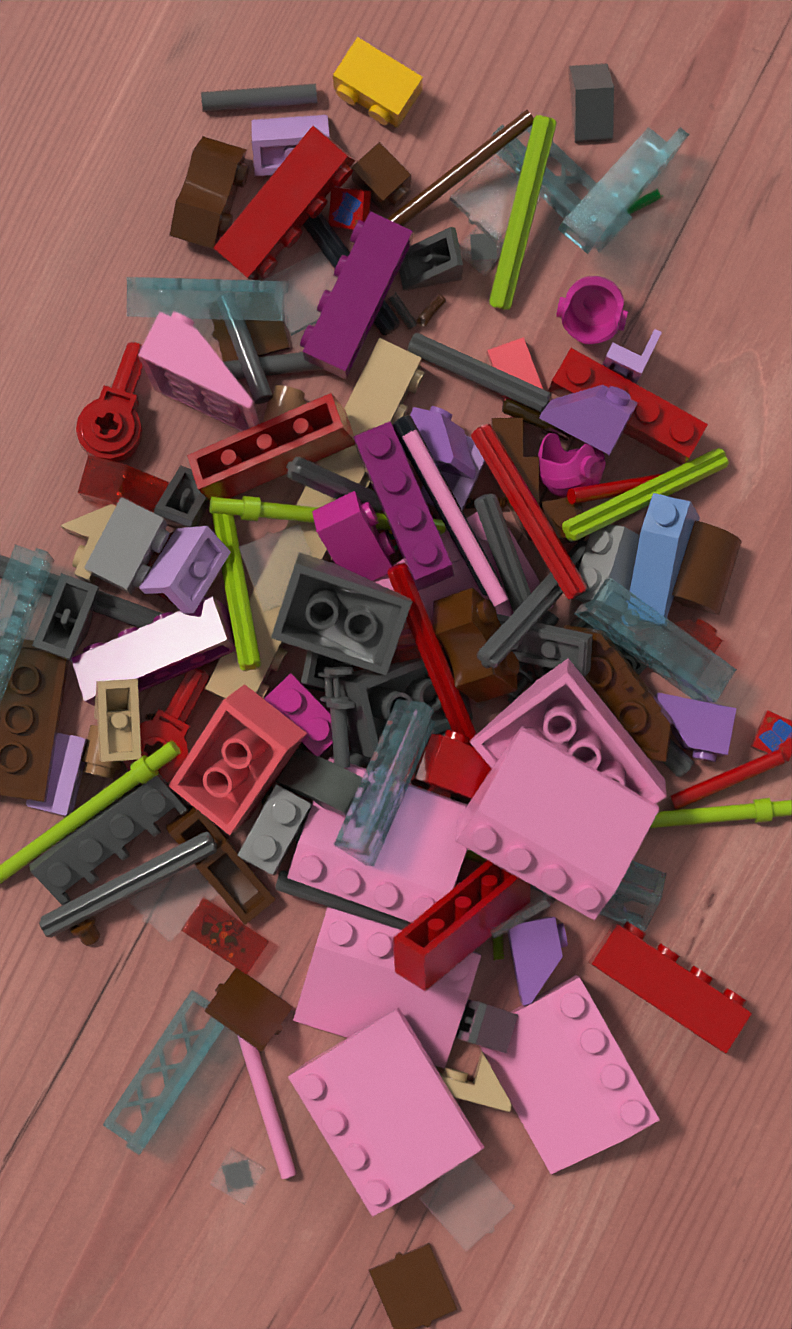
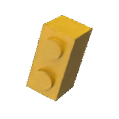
[333,37,423,128]

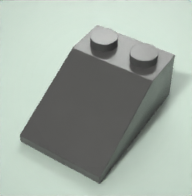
[271,552,412,676]
[339,647,473,759]

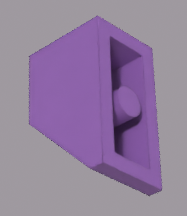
[539,385,638,455]
[399,406,476,479]
[654,693,737,762]
[506,916,568,1005]

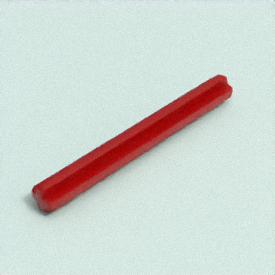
[471,424,587,600]
[387,563,477,745]

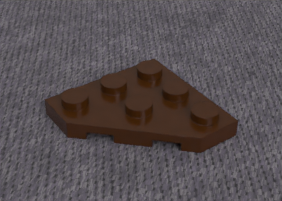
[563,625,673,762]

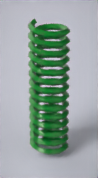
[624,189,663,214]

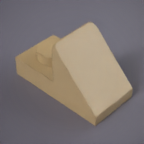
[60,504,116,585]
[94,679,141,762]
[439,1051,512,1112]

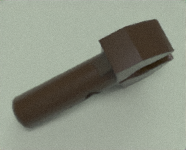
[502,399,571,441]

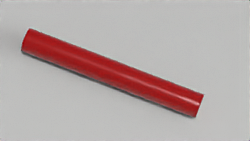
[567,473,664,504]
[670,749,785,810]

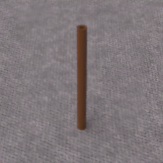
[388,109,534,226]

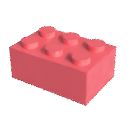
[168,684,307,835]

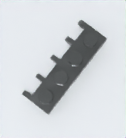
[29,773,190,905]

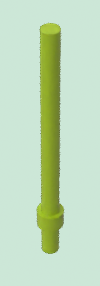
[210,496,446,535]
[0,740,181,884]
[650,798,792,828]

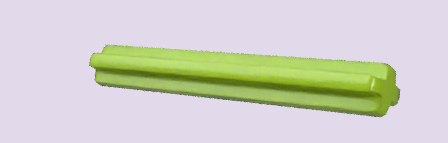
[489,115,557,310]
[562,448,729,541]
[209,498,261,671]

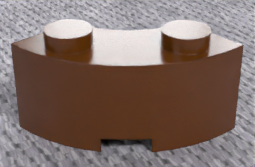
[169,136,250,249]
[433,587,519,703]

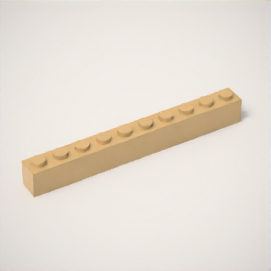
[205,338,425,699]

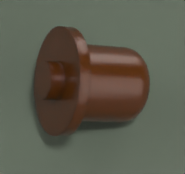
[70,916,100,946]

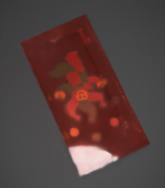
[181,896,269,975]

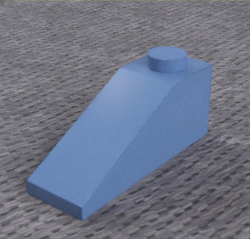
[625,493,700,627]

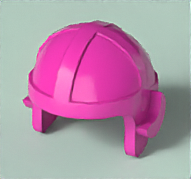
[556,276,628,344]
[538,433,606,498]

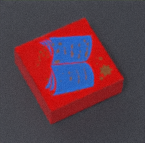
[329,186,371,230]
[750,710,792,762]

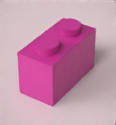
[312,491,395,581]
[264,673,333,757]

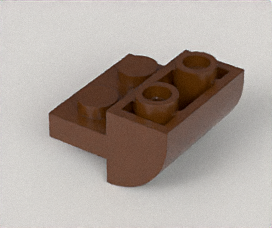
[672,520,742,615]

